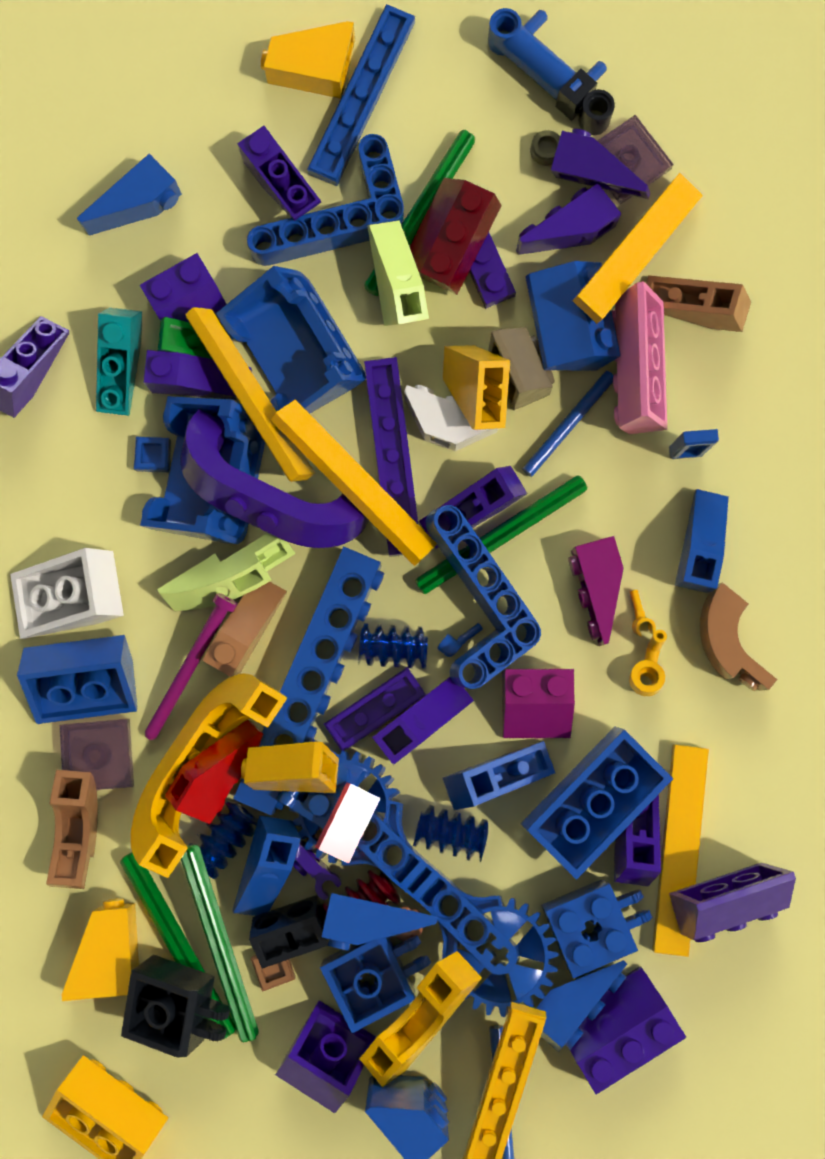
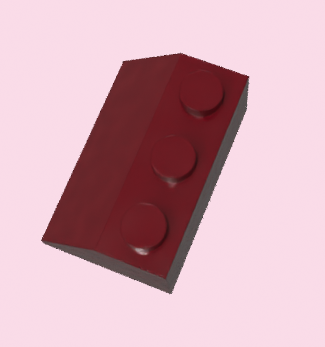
[410,178,502,295]

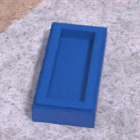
[669,429,719,459]

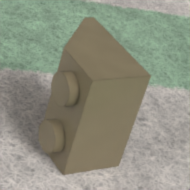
[488,327,555,410]

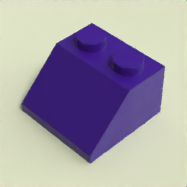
[140,253,227,324]
[275,1000,376,1113]

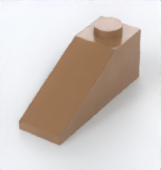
[646,275,751,332]
[202,582,287,677]

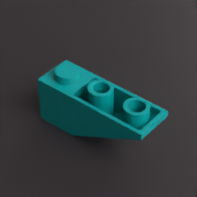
[96,307,142,416]

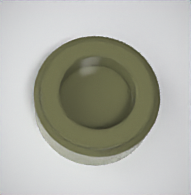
[530,130,560,166]

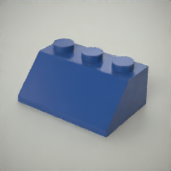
[525,261,621,371]
[17,635,138,724]
[365,1075,449,1159]

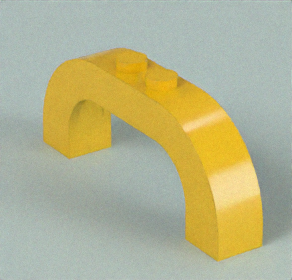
[131,673,287,878]

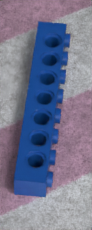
[233,546,385,815]

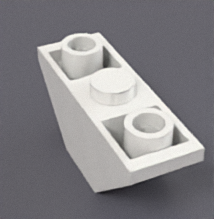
[405,385,498,451]

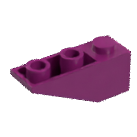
[568,536,624,646]

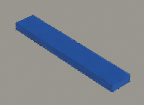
[307,4,415,186]

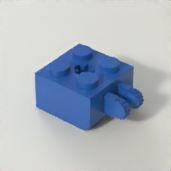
[541,879,653,979]
[320,935,431,1033]

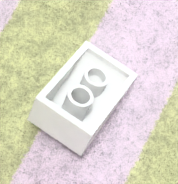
[10,548,124,639]

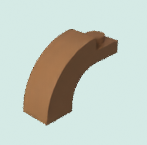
[700,582,778,691]
[46,770,98,889]

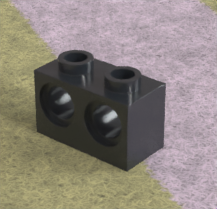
[249,895,329,969]

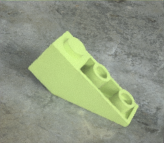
[367,221,429,326]

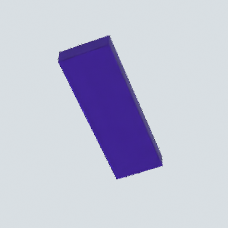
[324,667,426,751]

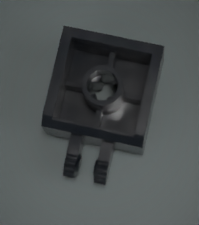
[121,954,230,1058]

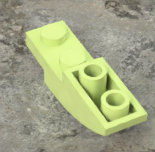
[157,533,295,611]

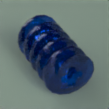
[358,623,428,669]
[189,800,258,879]
[413,805,489,862]

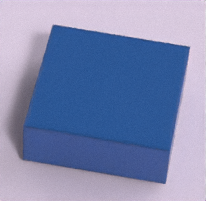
[134,437,171,472]

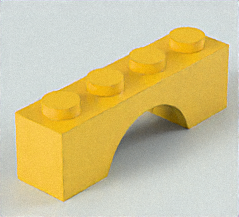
[359,951,482,1087]

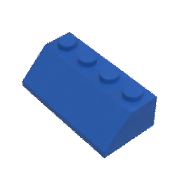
[520,726,673,880]

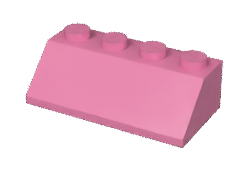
[612,281,667,434]

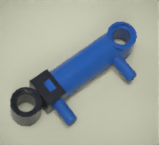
[488,8,615,136]

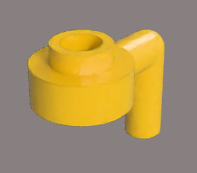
[629,630,667,696]

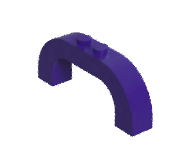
[180,409,369,548]

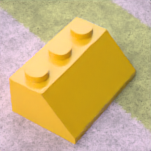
[42,1055,168,1159]

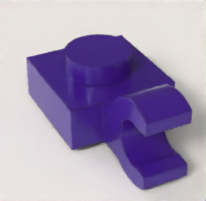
[293,840,342,900]

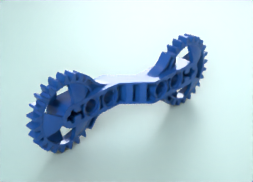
[289,751,559,1017]

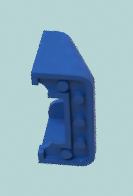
[216,266,366,414]
[140,396,265,544]

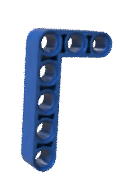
[247,134,404,266]
[426,505,541,689]

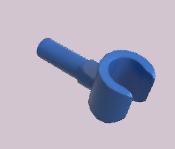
[437,623,483,657]

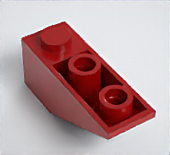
[165,720,264,824]

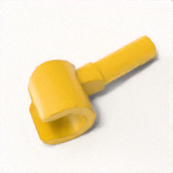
[630,590,656,637]

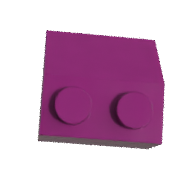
[502,669,575,738]

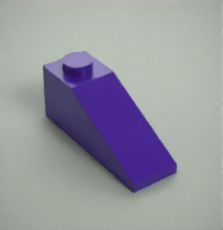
[551,129,650,199]
[143,350,252,400]
[419,466,528,549]
[614,794,661,887]

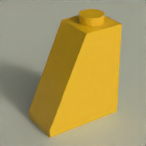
[261,21,355,98]
[443,345,510,430]
[241,742,339,793]
[62,898,139,1001]

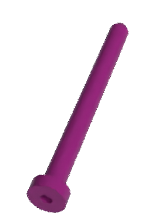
[145,593,238,740]

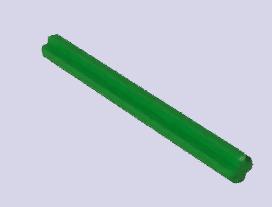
[364,130,475,296]
[415,475,588,594]
[181,844,259,1043]
[120,852,236,1040]

